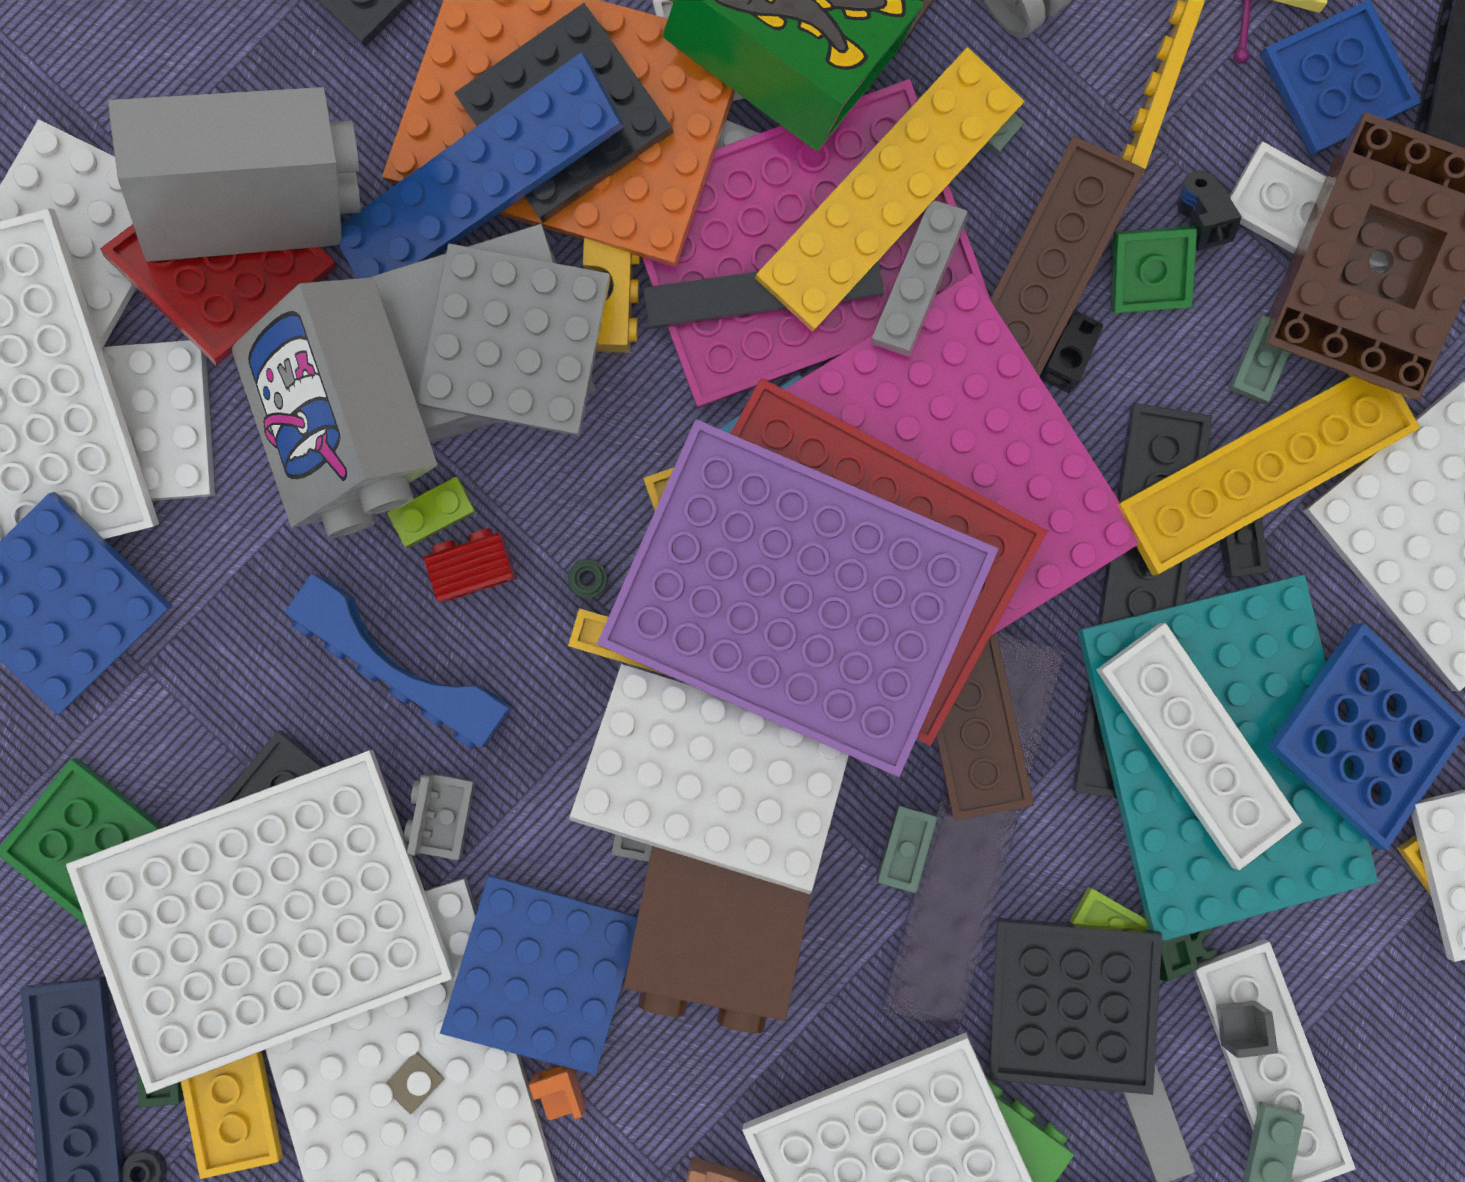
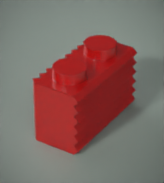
[423,528,518,603]

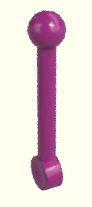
[1234,0,1252,64]

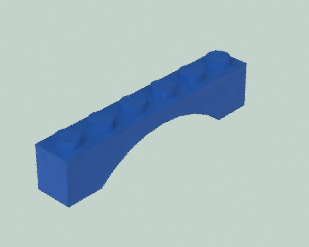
[284,573,513,749]

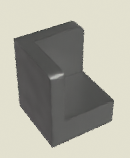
[1216,1001,1278,1058]

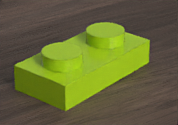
[387,476,477,548]
[1070,887,1148,930]

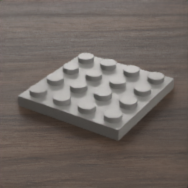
[417,243,611,436]

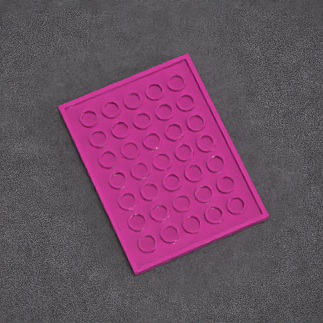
[642,79,990,409]
[784,273,1139,635]

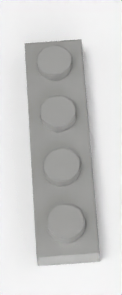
[872,200,968,357]

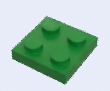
[1111,226,1197,313]

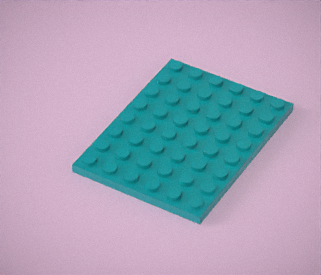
[1077,575,1378,941]

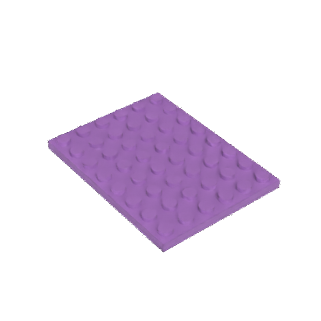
[597,419,999,777]

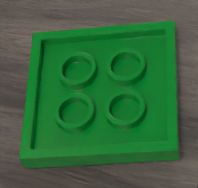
[0,758,164,927]

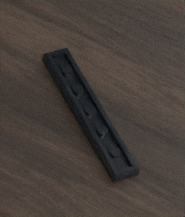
[643,260,884,329]

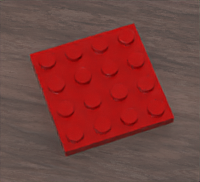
[100,224,336,366]

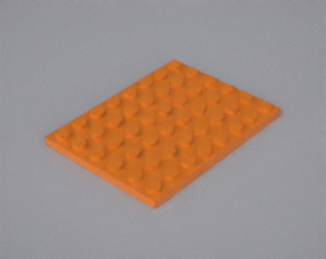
[382,0,736,267]

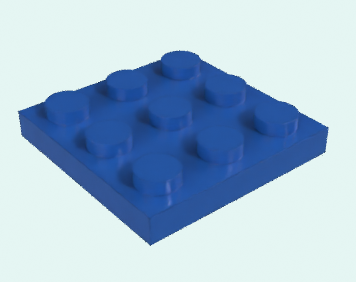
[1260,0,1421,156]

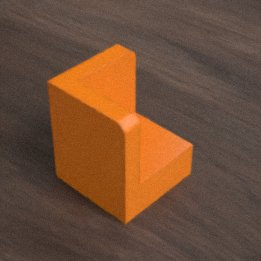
[529,1065,586,1120]

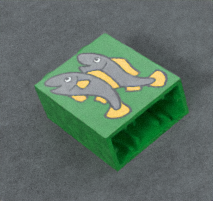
[662,0,925,152]

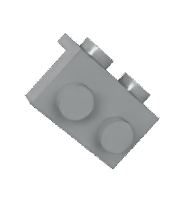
[403,772,476,860]

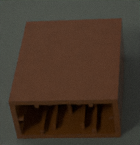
[624,846,811,1033]

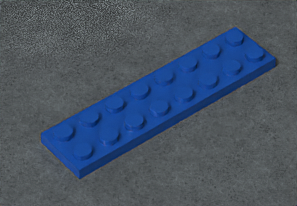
[339,52,625,279]

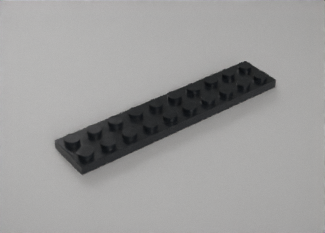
[1072,403,1212,798]

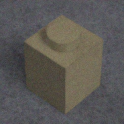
[386,1052,445,1115]

